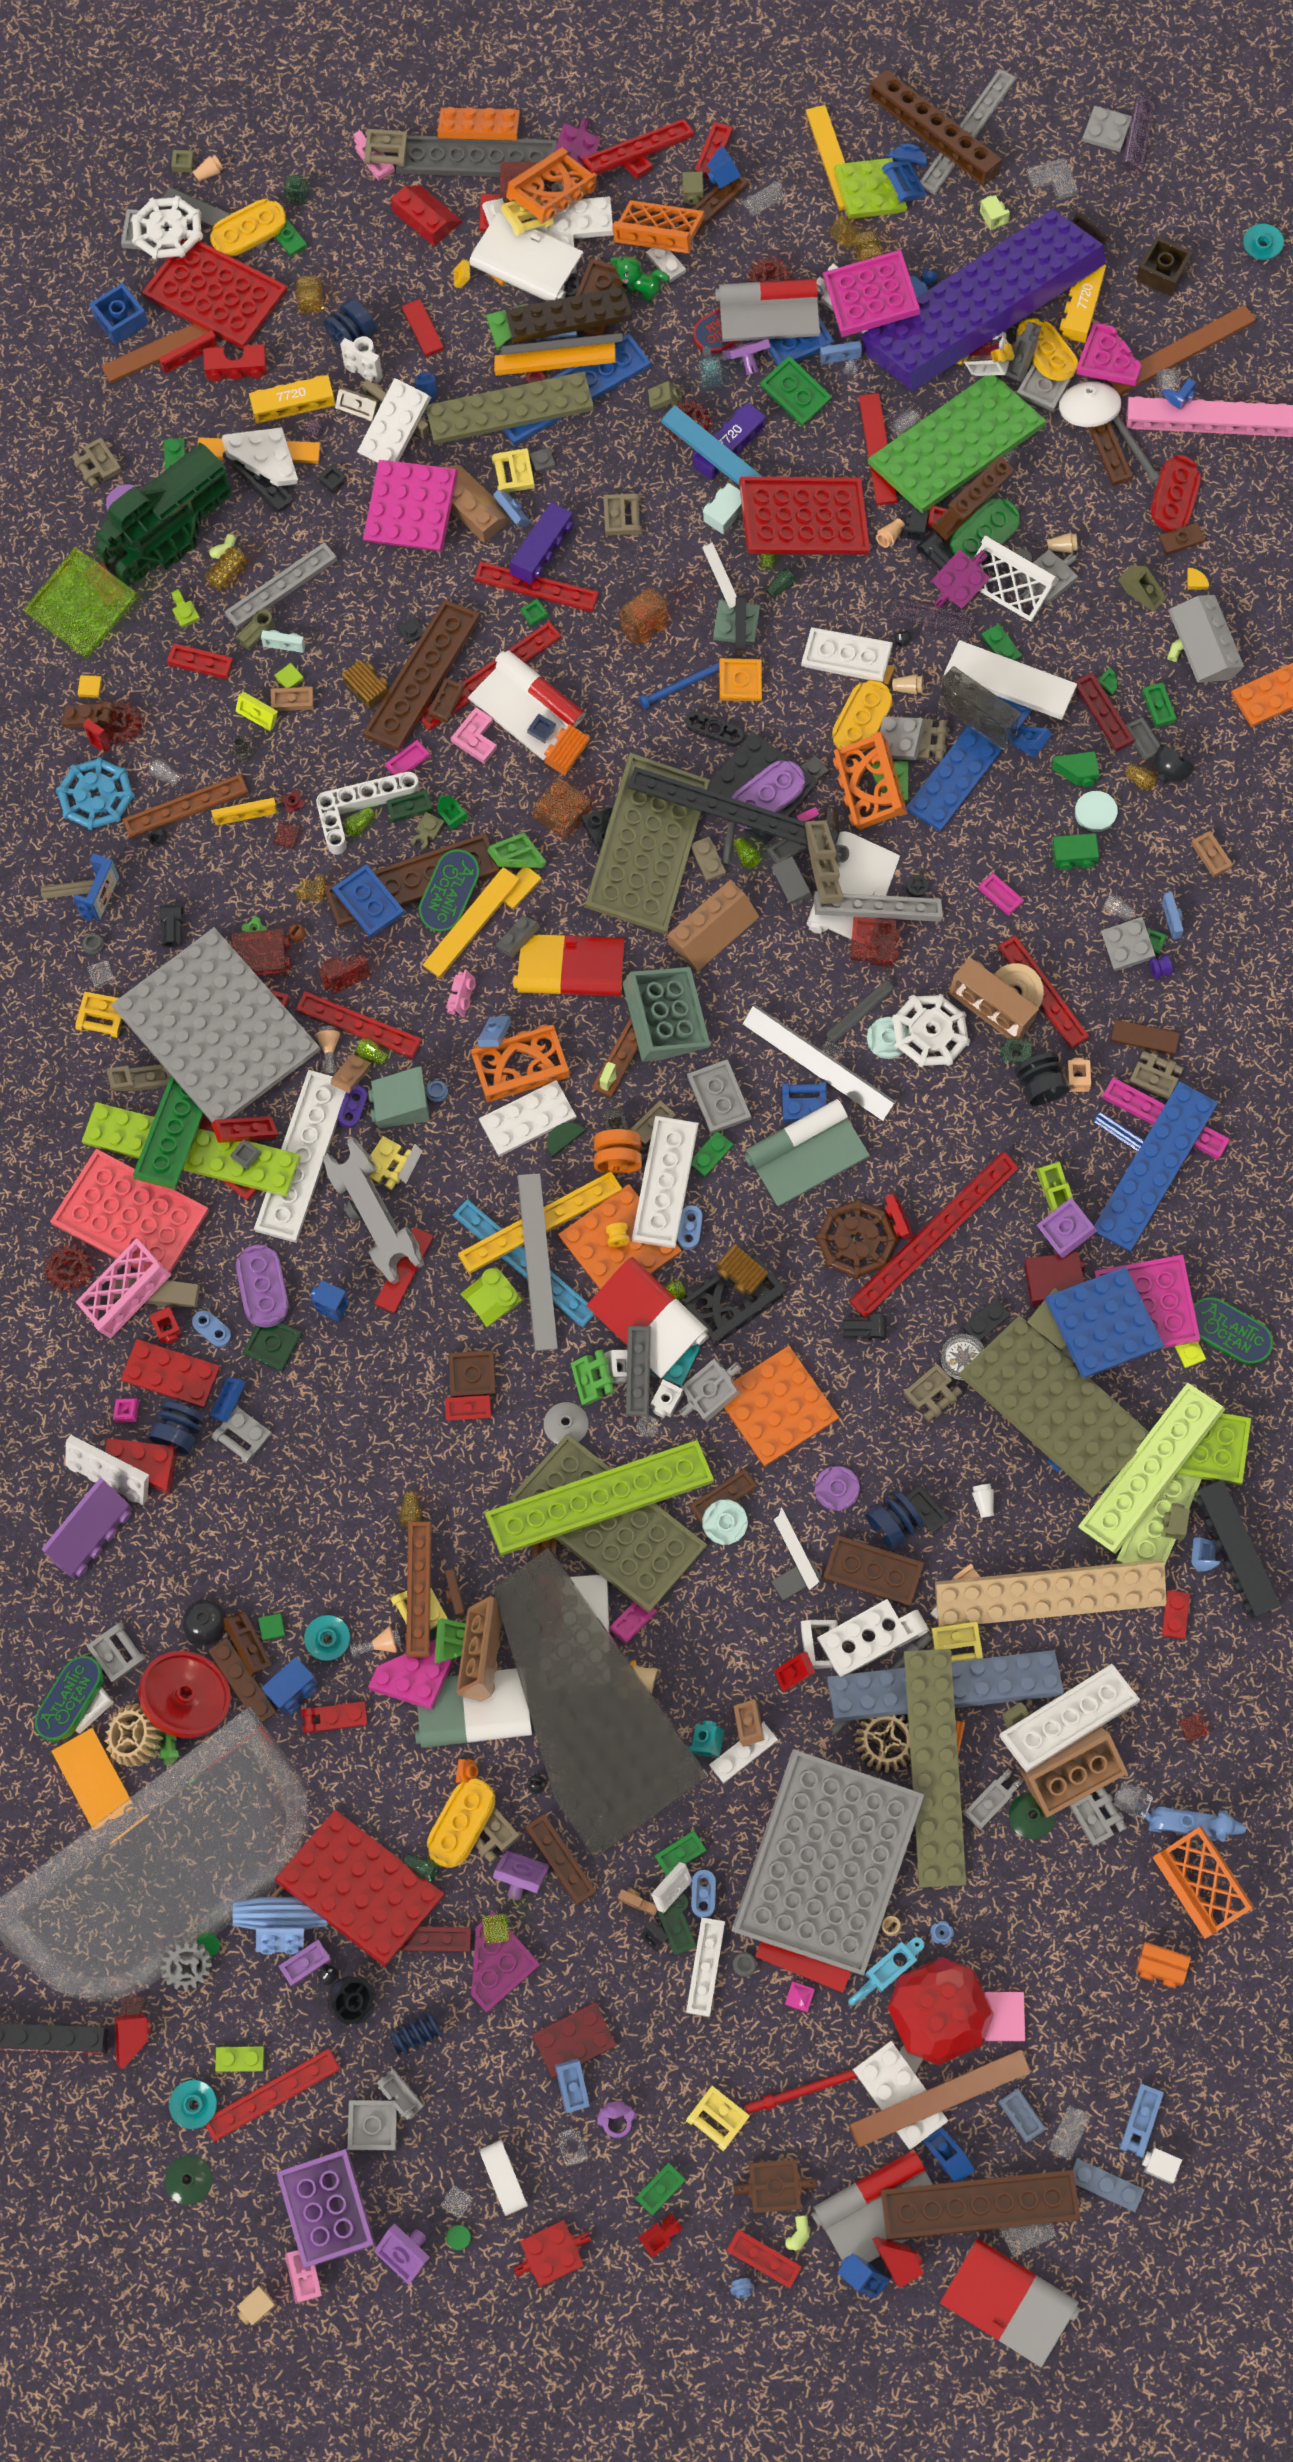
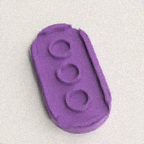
[731,760,805,829]
[236,1245,289,1327]

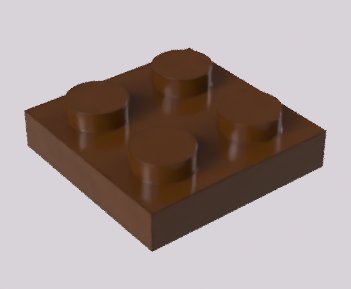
[449,1350,496,1397]

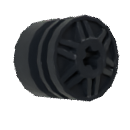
[1015,1052,1071,1107]

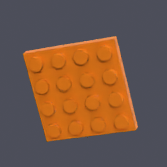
[558,1184,682,1289]
[724,1346,839,1467]

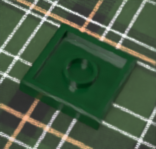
[242,1322,302,1372]

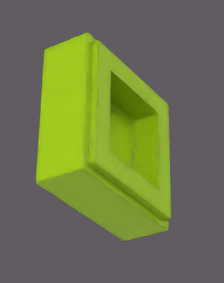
[275,663,304,688]

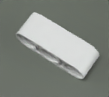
[479,2140,528,2216]

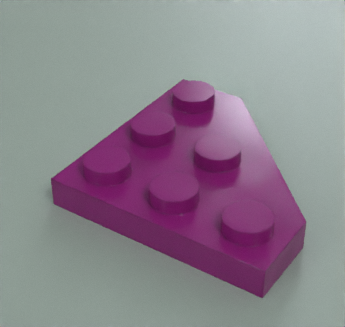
[471,1911,541,2013]

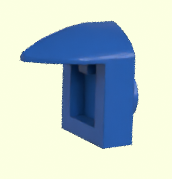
[414,372,437,405]
[1162,378,1196,410]

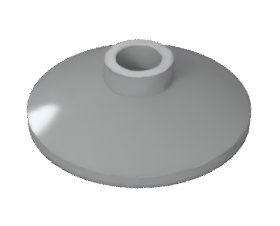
[544,1402,588,1444]

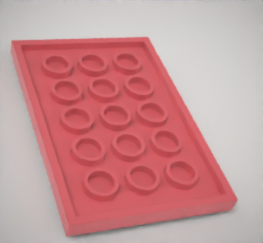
[50,1149,209,1273]

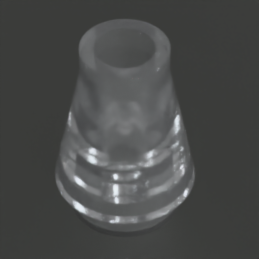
[148,758,181,786]
[1102,894,1136,921]

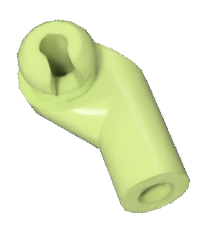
[210,534,236,559]
[1167,639,1184,662]
[785,2216,809,2251]

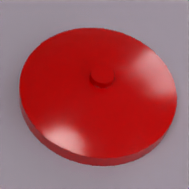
[138,1651,231,1738]

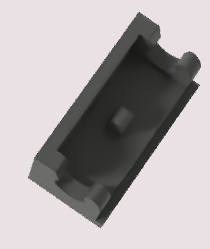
[771,856,813,906]

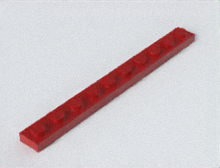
[849,1152,1018,1318]

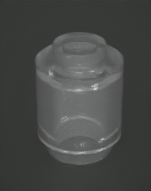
[890,408,921,437]

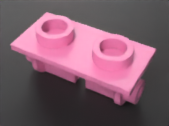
[446,970,476,1017]

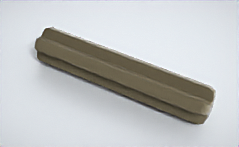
[41,879,95,899]

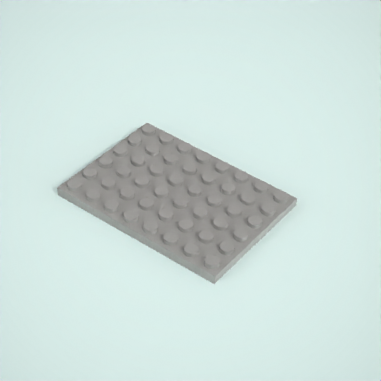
[111,927,320,1123]
[731,1749,924,1976]

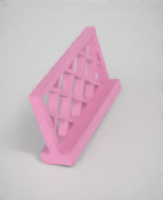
[76,1238,172,1339]

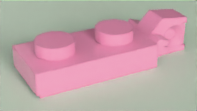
[353,131,395,181]

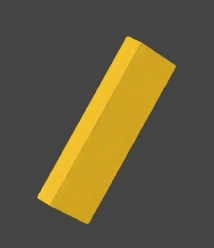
[211,798,278,825]

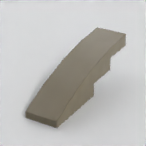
[805,820,844,904]
[107,1278,200,1307]

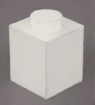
[1142,2148,1182,2184]

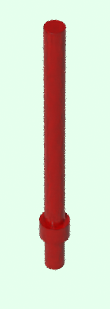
[745,2069,858,2114]

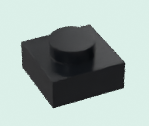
[318,464,347,493]
[397,618,424,645]
[640,1920,669,1952]

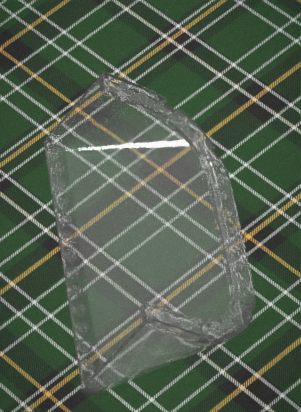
[0,1706,309,2002]

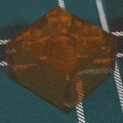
[619,586,668,646]
[532,777,593,840]

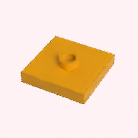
[719,658,762,701]

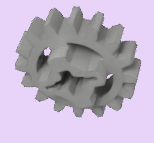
[159,1938,212,1990]

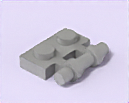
[1069,1787,1127,1847]

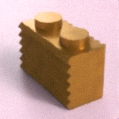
[342,659,389,710]
[715,1244,769,1295]

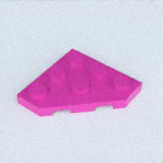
[1076,322,1142,386]
[368,1639,455,1710]

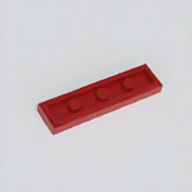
[374,1227,434,1314]
[755,1941,851,1993]

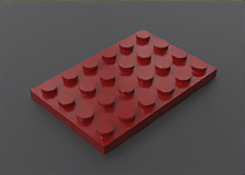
[142,238,288,350]
[739,476,870,555]
[275,1810,444,1967]

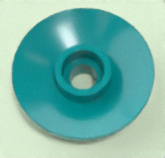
[1243,224,1284,260]
[304,1615,350,1661]
[169,2080,217,2129]

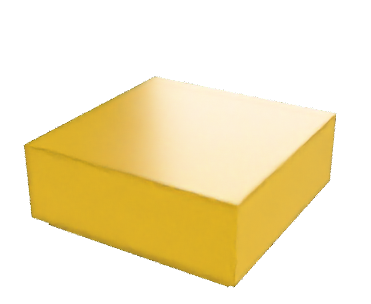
[454,259,470,288]
[78,675,102,698]

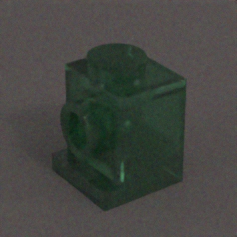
[283,174,310,205]
[1000,1039,1033,1065]

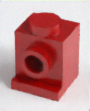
[149,1307,182,1345]

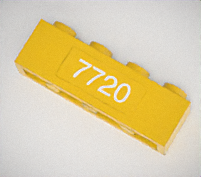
[1059,265,1106,343]
[249,375,335,424]

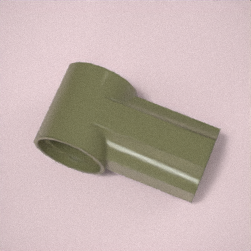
[236,609,275,650]

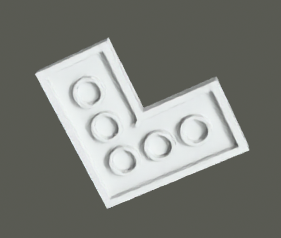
[532,197,613,273]

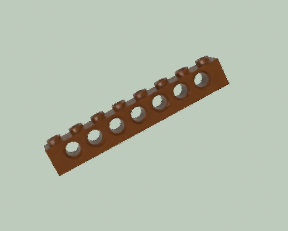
[869,70,1002,186]

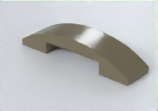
[106,1064,171,1091]

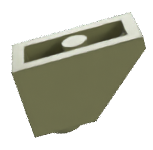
[1118,565,1167,612]

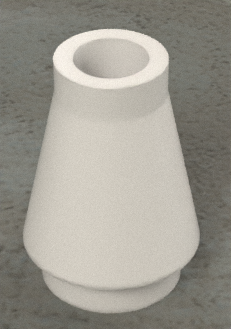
[972,1484,994,1518]

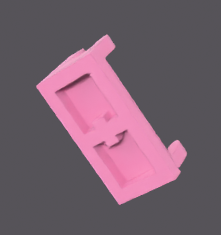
[285,2250,322,2304]

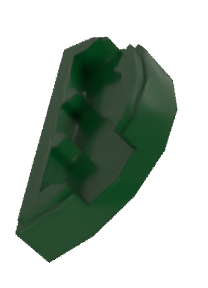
[547,1122,586,1158]

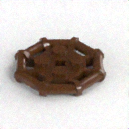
[815,1199,899,1279]

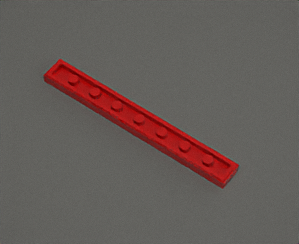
[419,621,562,731]

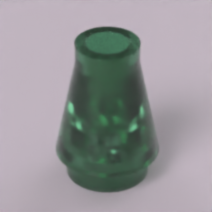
[765,568,796,599]
[403,1853,439,1882]

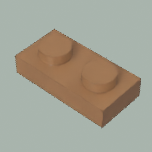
[271,687,314,711]
[1191,831,1233,878]
[330,1054,371,1093]
[733,1699,765,1747]

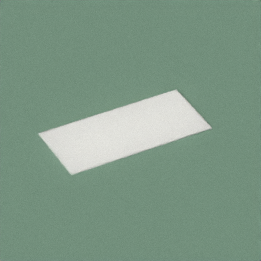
[398,1144,422,1184]

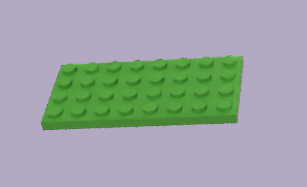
[868,375,1046,514]

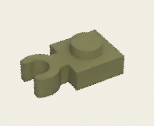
[412,812,445,851]

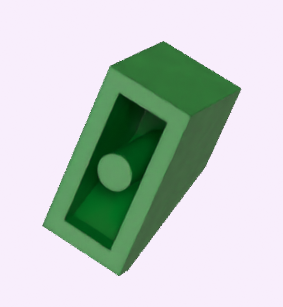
[1051,752,1099,787]

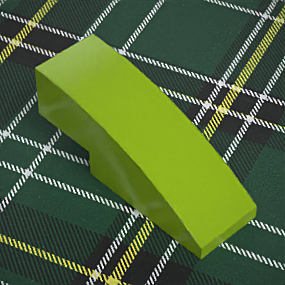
[1036,1162,1073,1212]

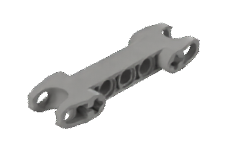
[323,1137,424,1284]

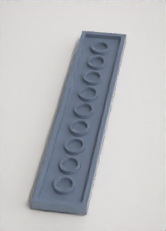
[827,1650,1064,1722]

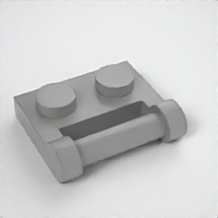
[212,1406,272,1464]
[87,1623,147,1684]

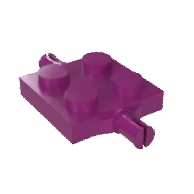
[554,120,601,178]
[931,550,990,610]

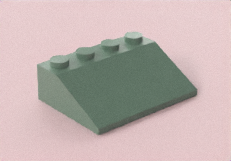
[623,967,710,1062]

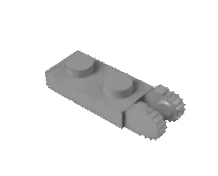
[963,1768,1023,1830]

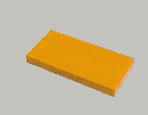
[52,1728,136,1832]

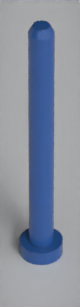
[638,662,719,710]

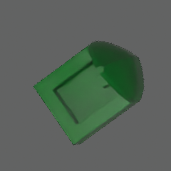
[437,795,469,830]

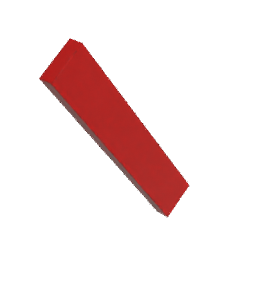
[582,119,694,175]
[859,393,897,506]
[474,561,599,612]
[998,935,1090,1049]
[295,991,422,1059]
[206,2048,341,2142]

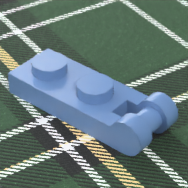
[1119,2084,1164,2157]

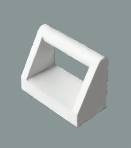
[801,1620,838,1669]

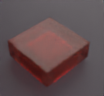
[273,823,300,849]

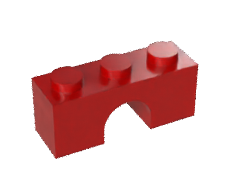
[203,344,267,381]

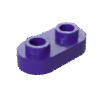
[338,1085,367,1128]

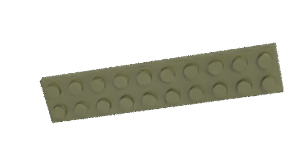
[904,1649,966,1888]

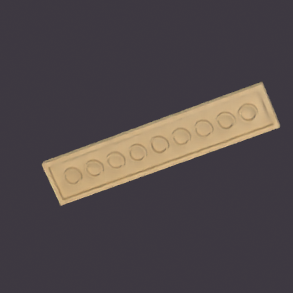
[935,1559,1166,1627]

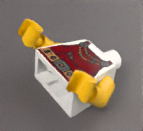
[956,332,1014,376]

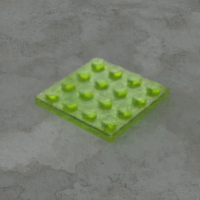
[23,547,139,659]

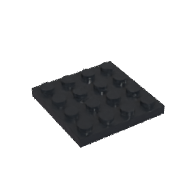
[707,732,819,845]

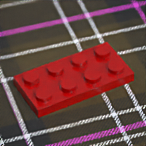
[121,1339,220,1408]

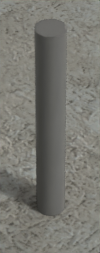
[722,822,736,865]

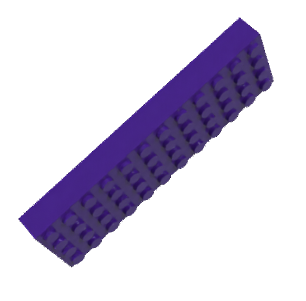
[861,209,1106,391]

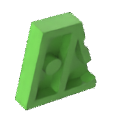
[435,1618,466,1663]

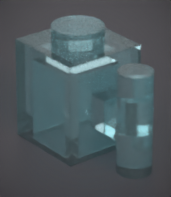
[699,346,722,390]

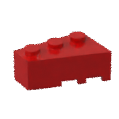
[105,1438,178,1496]

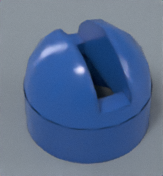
[921,268,939,285]

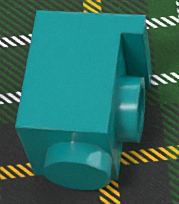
[689,1721,724,1758]

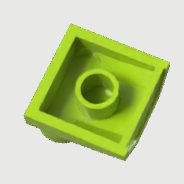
[460,1267,522,1327]

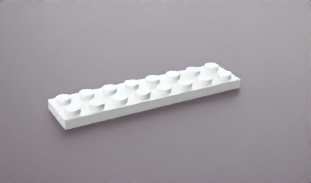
[254,1070,346,1243]

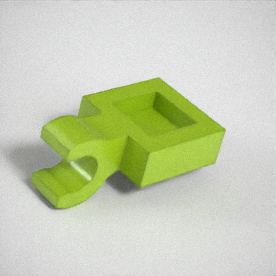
[171,589,200,628]

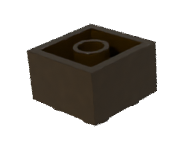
[1136,236,1193,297]

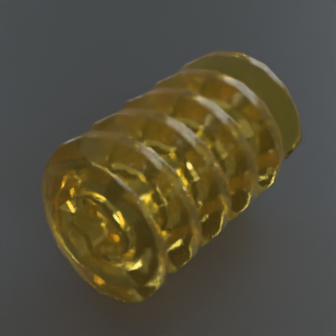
[204,546,249,592]

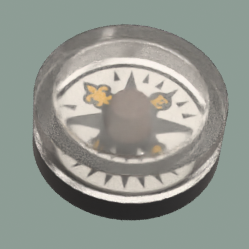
[940,1334,985,1382]

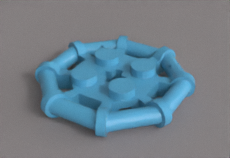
[56,757,135,830]

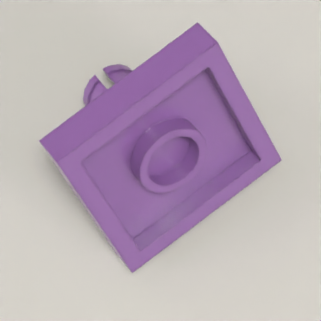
[722,339,770,375]
[1037,1198,1097,1259]
[493,1850,550,1900]
[374,2223,430,2285]

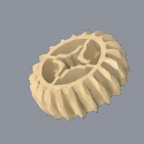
[105,1704,164,1767]
[855,1715,911,1773]

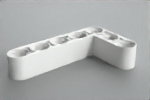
[316,772,419,855]

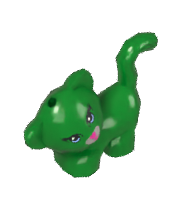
[610,256,670,302]

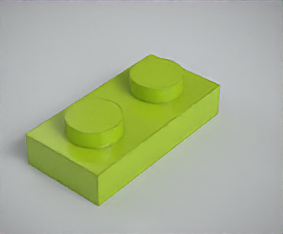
[215,2046,264,2072]

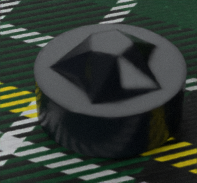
[906,875,928,897]

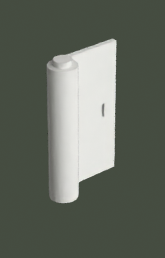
[470,212,583,301]
[806,832,900,946]

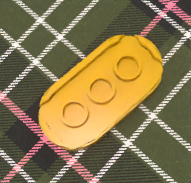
[210,199,286,257]
[1016,318,1078,381]
[832,680,892,755]
[427,1778,495,1868]

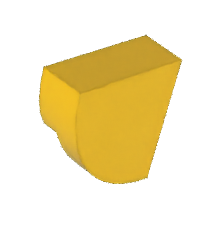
[1187,568,1209,590]

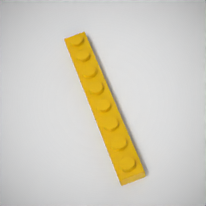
[458,1171,622,1274]

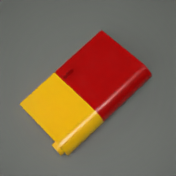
[513,934,625,997]

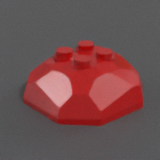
[887,1957,994,2065]

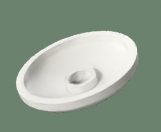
[1059,382,1121,427]

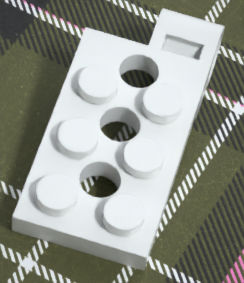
[817,1599,929,1677]

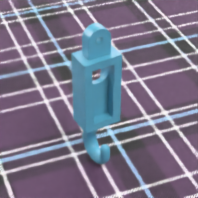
[848,1937,924,2006]

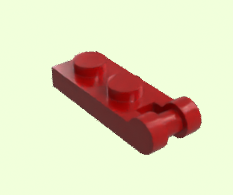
[301,1701,368,1734]

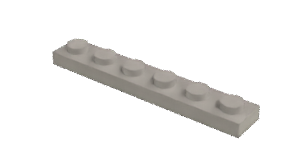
[225,542,337,630]
[814,892,943,922]

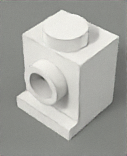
[605,1350,627,1383]
[650,1380,683,1418]

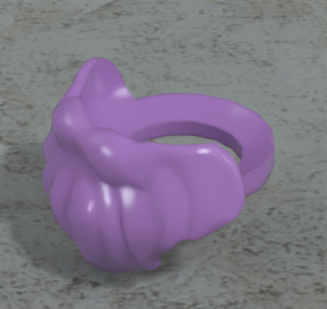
[597,2101,637,2138]

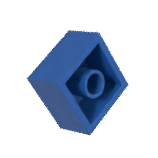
[89,283,149,345]
[261,1657,319,1716]

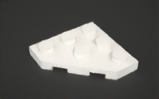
[222,428,298,486]

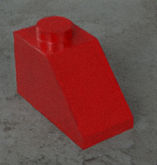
[114,2013,151,2068]
[872,2237,924,2288]

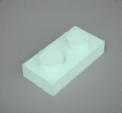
[261,630,305,653]

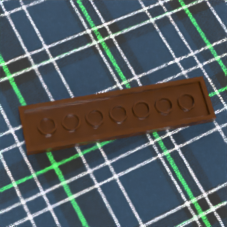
[363,600,481,752]
[324,833,500,928]
[881,2170,1081,2241]

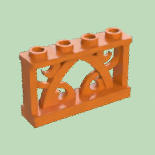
[506,147,597,224]
[833,732,908,831]
[471,1024,570,1103]

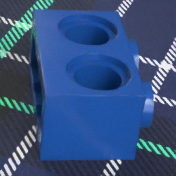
[311,1280,350,1322]

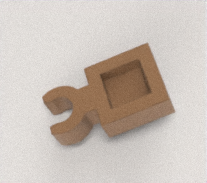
[618,1888,658,1917]

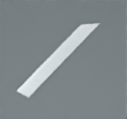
[703,543,737,608]
[774,1507,819,1590]

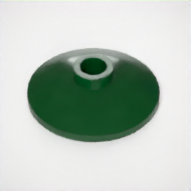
[1009,1793,1056,1840]
[165,2155,213,2205]

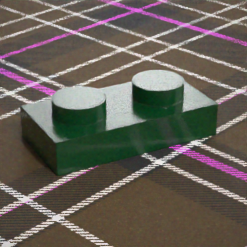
[386,790,433,823]

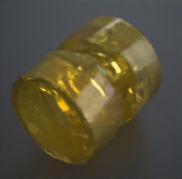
[853,231,884,262]
[296,276,323,314]

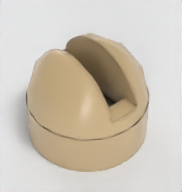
[882,1916,901,1936]

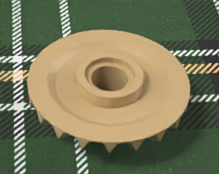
[995,963,1044,1008]

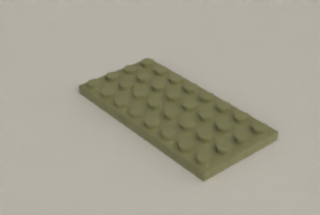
[584,753,710,934]
[959,1315,1149,1497]
[509,1434,707,1614]

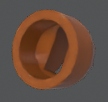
[288,924,306,942]

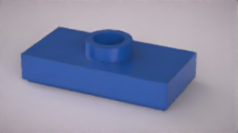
[209,1377,246,1422]

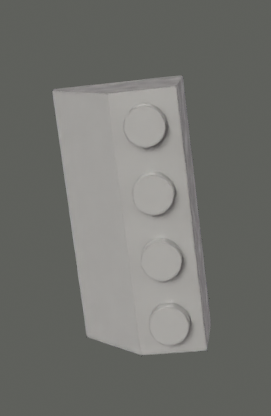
[1169,595,1244,683]

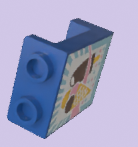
[73,853,119,921]

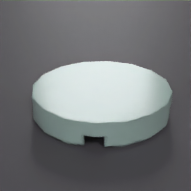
[1075,791,1118,832]
[867,1017,909,1059]
[702,1500,748,1545]

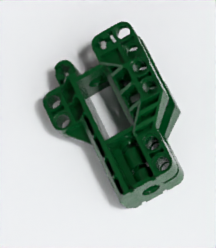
[95,442,232,588]

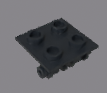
[580,808,613,854]

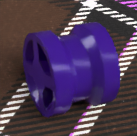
[1149,954,1173,980]

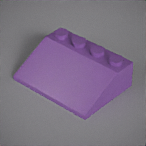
[41,1477,132,1580]
[276,2149,376,2268]

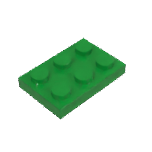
[760,356,832,427]

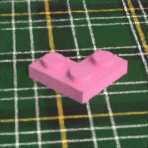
[450,708,497,764]

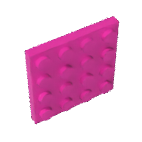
[823,250,921,337]
[363,460,458,552]
[1095,1255,1200,1349]

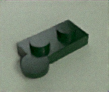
[657,1894,697,1956]

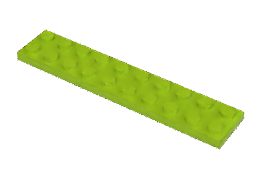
[81,1102,301,1197]
[485,1440,714,1556]

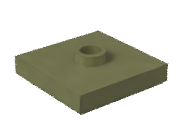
[1026,1288,1066,1351]

